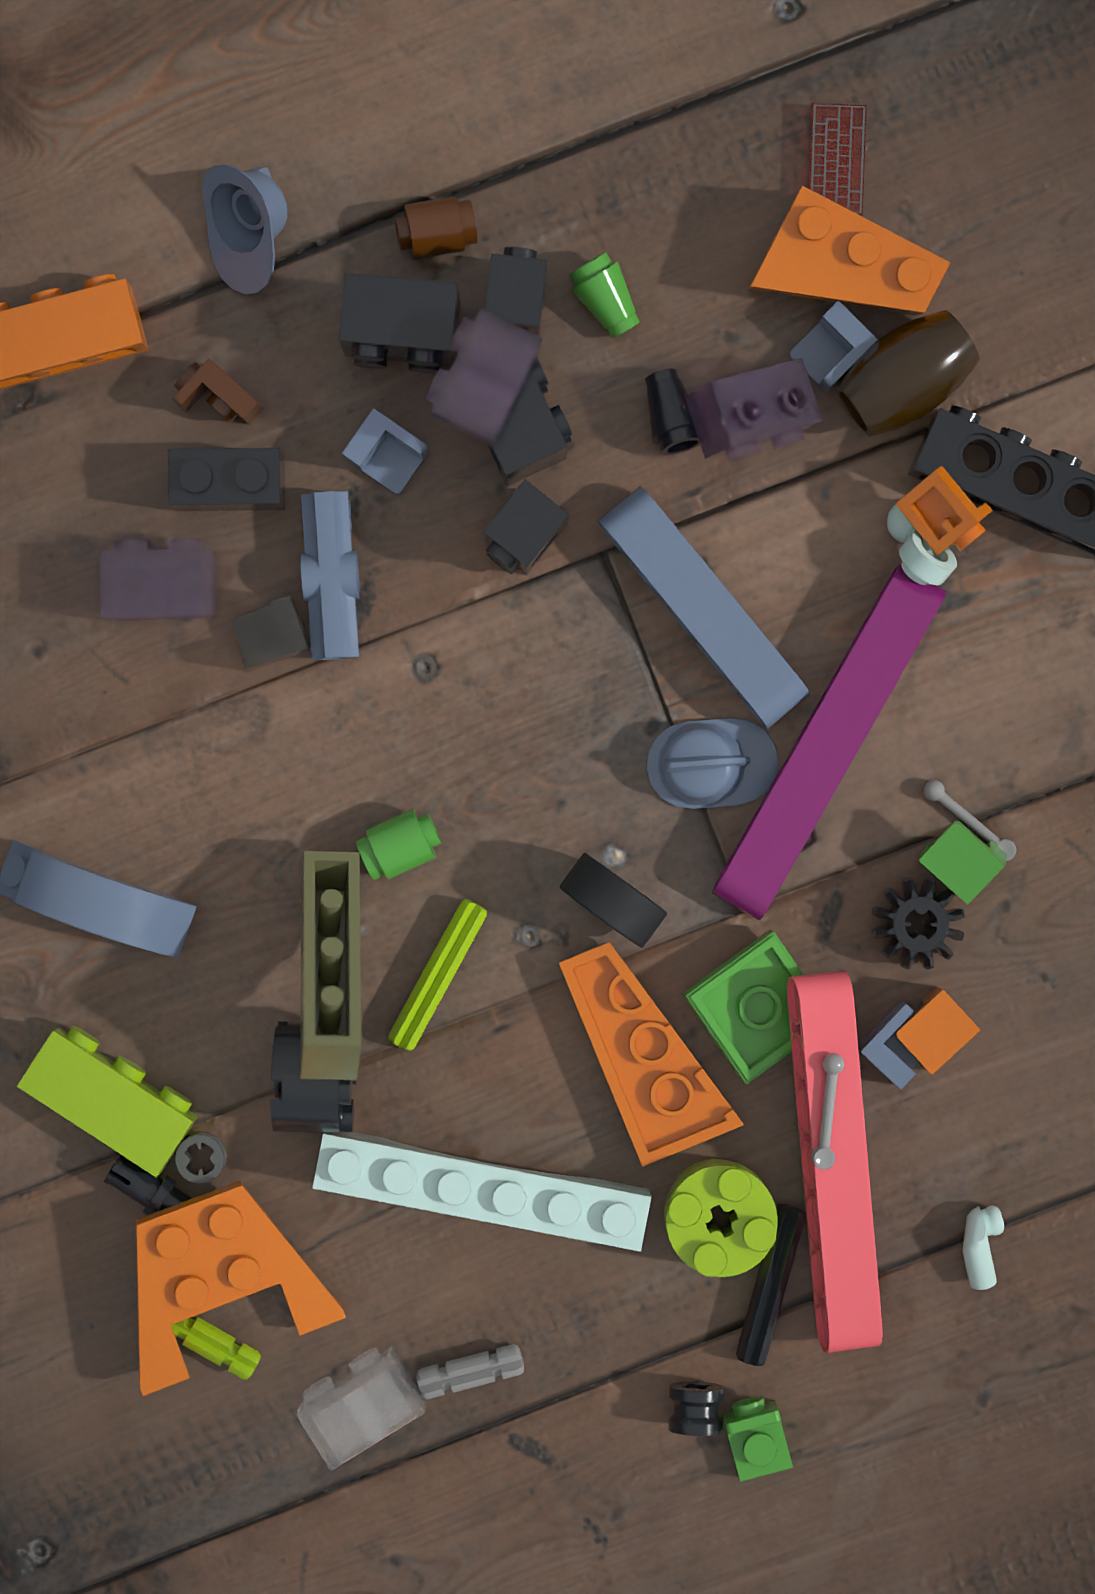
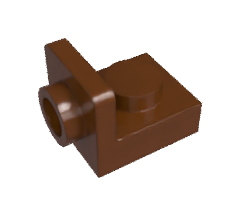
[172,358,264,424]

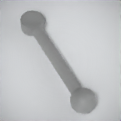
[923,780,1017,861]
[811,1053,844,1170]

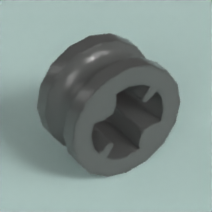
[175,1132,227,1184]

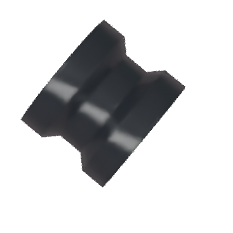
[669,1381,724,1436]

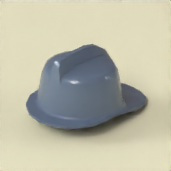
[202,164,288,295]
[646,718,779,809]

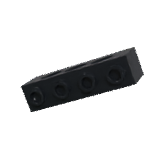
[907,405,1095,556]

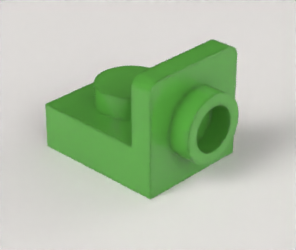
[722,1396,793,1482]

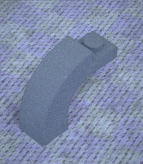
[0,840,197,958]

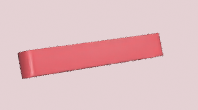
[787,970,883,1353]

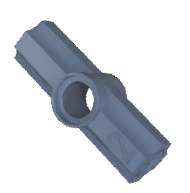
[301,491,360,660]

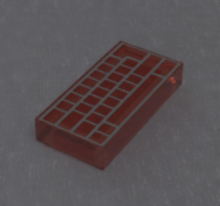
[807,103,867,216]

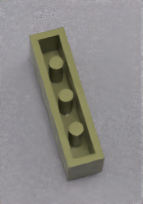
[300,851,361,1080]

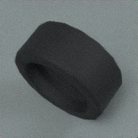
[559,853,667,948]

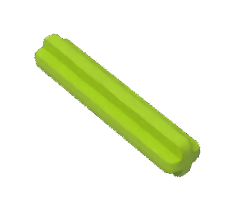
[388,899,487,1051]

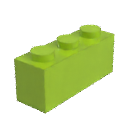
[17,1025,198,1177]

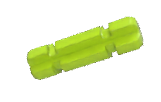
[172,1317,261,1380]

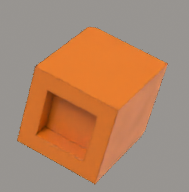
[895,986,980,1075]

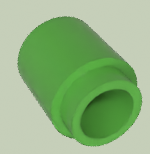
[356,808,442,880]

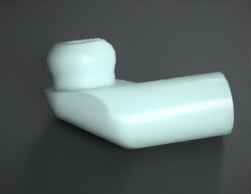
[962,1205,1005,1290]

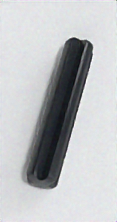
[736,1205,806,1366]

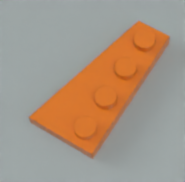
[558,941,744,1167]

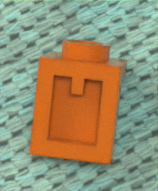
[896,466,993,556]

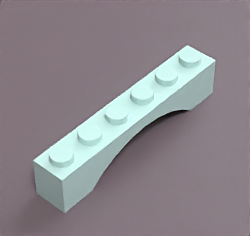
[312,1132,651,1252]

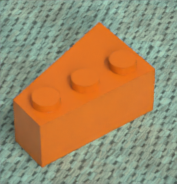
[748,186,951,315]

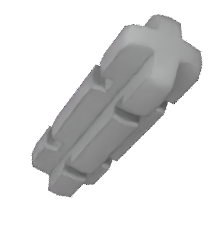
[416,1344,524,1399]

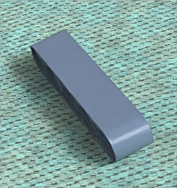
[597,486,810,729]

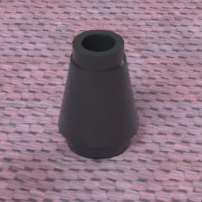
[645,369,705,455]

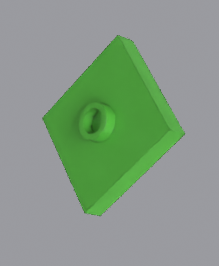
[681,930,803,1085]

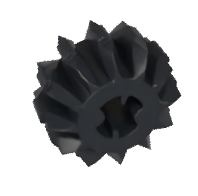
[871,877,965,970]

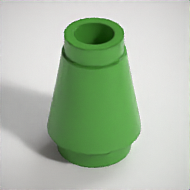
[568,252,640,338]

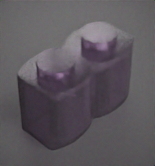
[426,309,543,447]

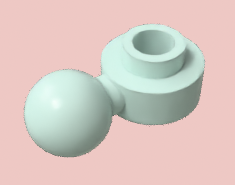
[887,505,957,585]

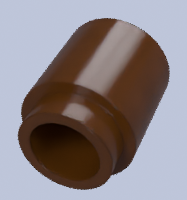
[395,196,477,260]

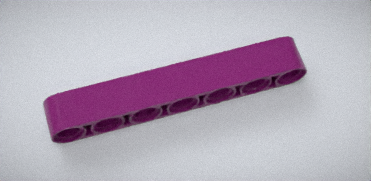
[712,564,947,920]

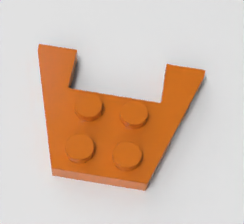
[135,1181,346,1396]

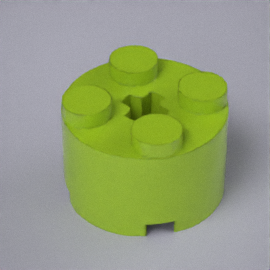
[664,1158,778,1277]

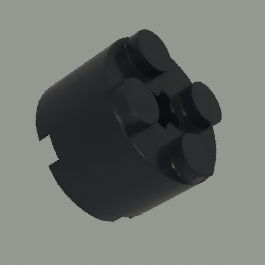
[271,1021,357,1134]

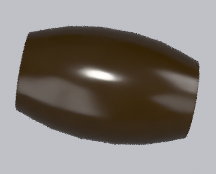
[835,310,980,437]

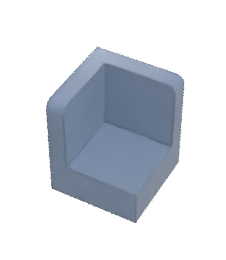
[789,300,878,394]
[342,408,430,495]
[858,1000,919,1090]

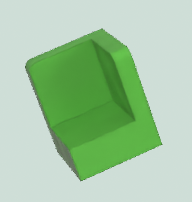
[918,821,1007,905]

